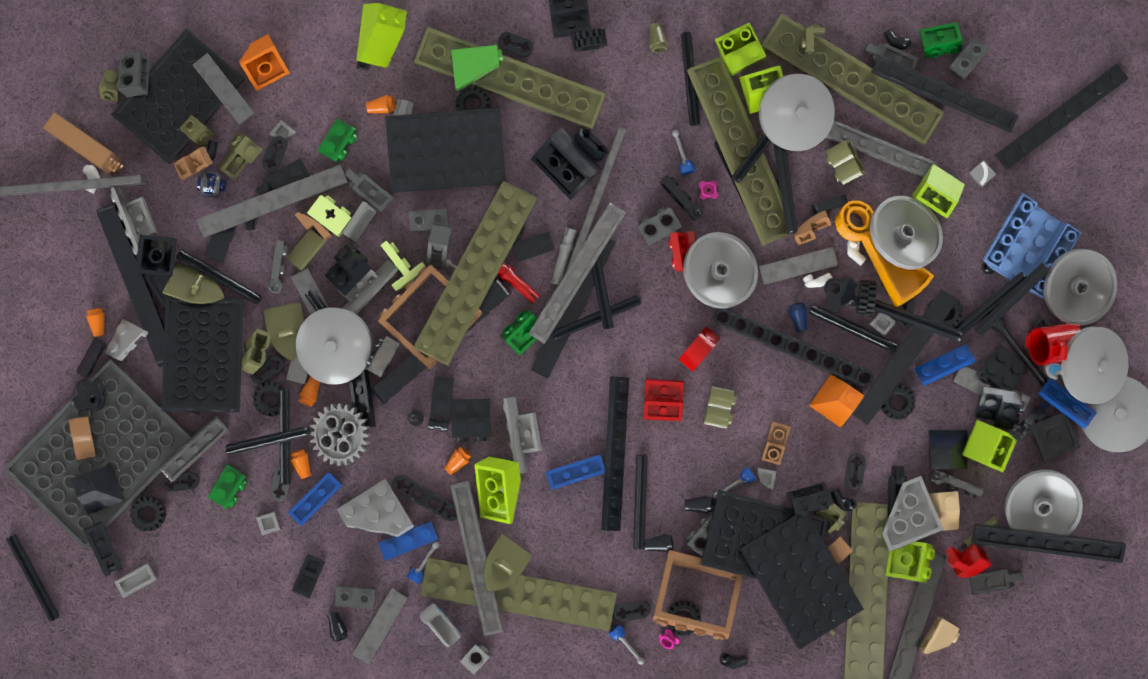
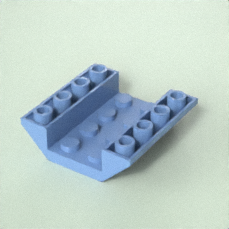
[983,193,1082,298]

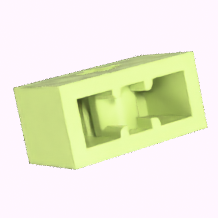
[307,195,351,237]

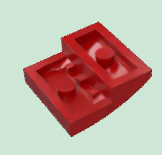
[644,378,684,421]

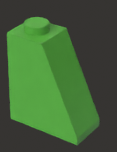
[451,45,503,91]

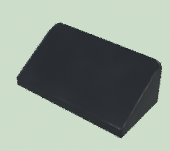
[76,338,106,378]

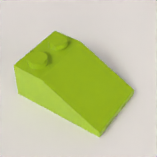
[356,3,407,68]
[474,456,521,524]

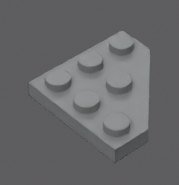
[882,476,944,552]
[337,479,415,537]

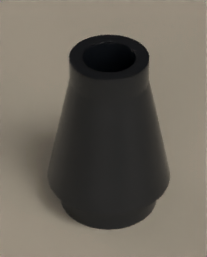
[684,495,713,514]
[645,533,674,552]
[327,612,348,642]

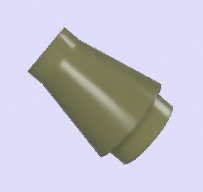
[649,23,668,53]

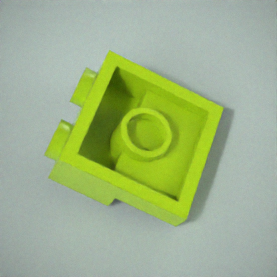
[885,541,935,583]

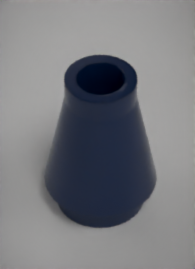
[788,302,808,332]

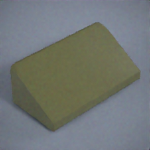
[217,149,248,180]
[287,229,325,270]

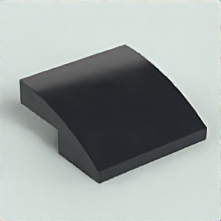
[548,0,591,38]

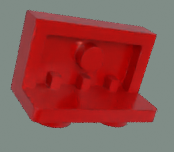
[669,231,696,272]

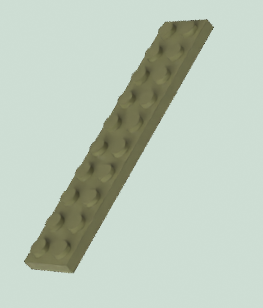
[762,13,945,146]
[414,27,606,130]
[687,56,791,246]
[414,181,537,366]
[844,502,889,679]
[421,558,617,631]

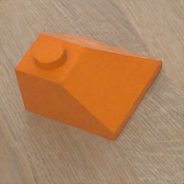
[239,34,290,91]
[809,375,864,428]

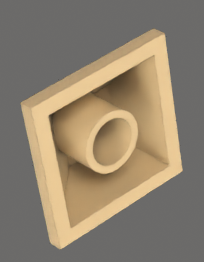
[929,491,960,531]
[918,616,960,654]

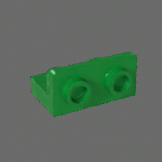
[919,22,963,58]
[318,118,358,163]
[500,309,537,356]
[208,464,248,509]

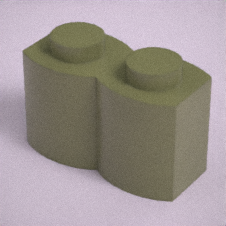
[826,140,866,185]
[241,329,270,374]
[703,386,737,429]

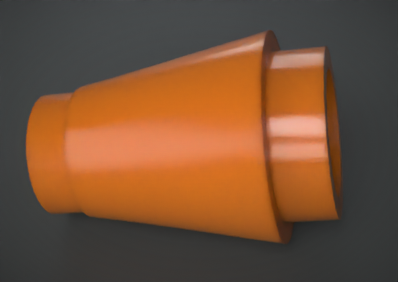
[366,95,395,113]
[86,308,105,337]
[298,377,320,407]
[444,447,472,475]
[290,449,312,479]

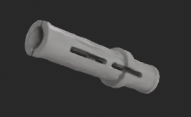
[551,228,577,285]

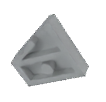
[105,319,149,361]

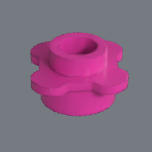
[699,180,718,200]
[659,629,680,649]

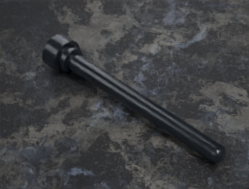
[991,317,1048,386]
[407,411,424,426]

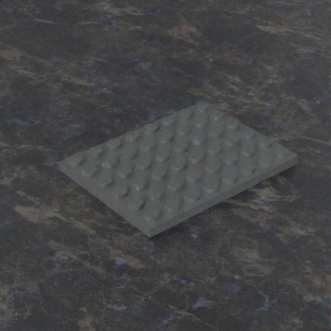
[3,359,191,550]

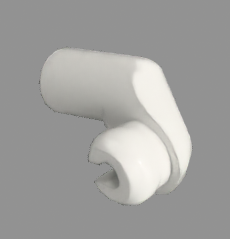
[83,165,100,194]
[847,241,867,266]
[803,273,832,288]

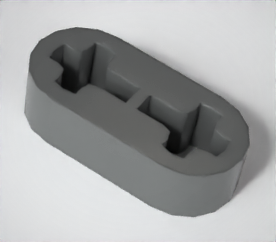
[271,466,292,501]

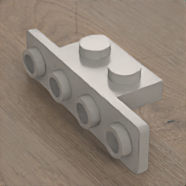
[110,186,158,257]
[338,260,398,314]
[503,397,542,474]

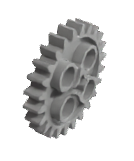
[310,403,371,466]

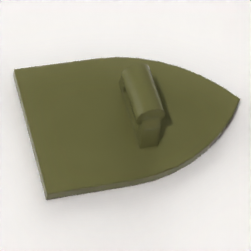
[163,263,224,304]
[263,302,304,362]
[484,534,532,591]

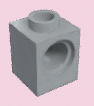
[460,644,490,674]

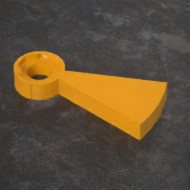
[835,200,934,307]

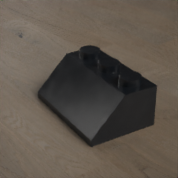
[531,128,601,200]

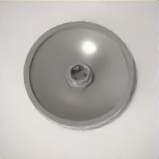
[759,74,835,151]
[870,196,943,269]
[683,232,758,309]
[1044,249,1117,326]
[296,307,373,384]
[1061,327,1129,404]
[1081,377,1148,452]
[1005,470,1083,536]

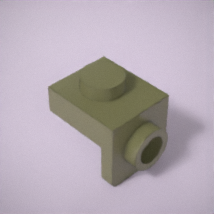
[801,24,825,54]
[99,69,119,102]
[180,115,214,147]
[229,132,263,164]
[816,503,847,534]

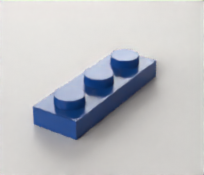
[914,344,975,386]
[1038,378,1097,429]
[546,455,605,490]
[288,472,343,526]
[378,521,439,561]

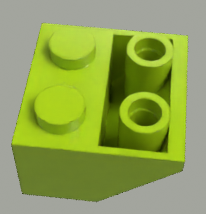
[715,23,766,76]
[739,65,783,114]
[912,164,965,219]
[962,420,1017,472]

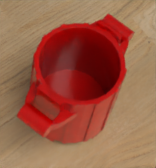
[1025,323,1081,365]

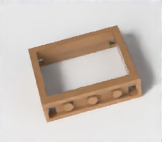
[43,112,125,176]
[378,264,483,369]
[652,550,743,640]

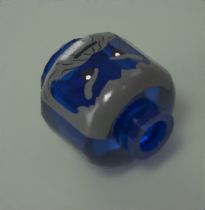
[197,172,226,197]

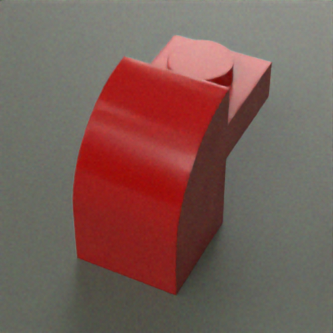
[678,326,721,372]
[946,544,992,578]

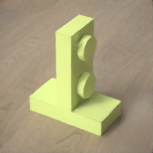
[381,241,425,292]

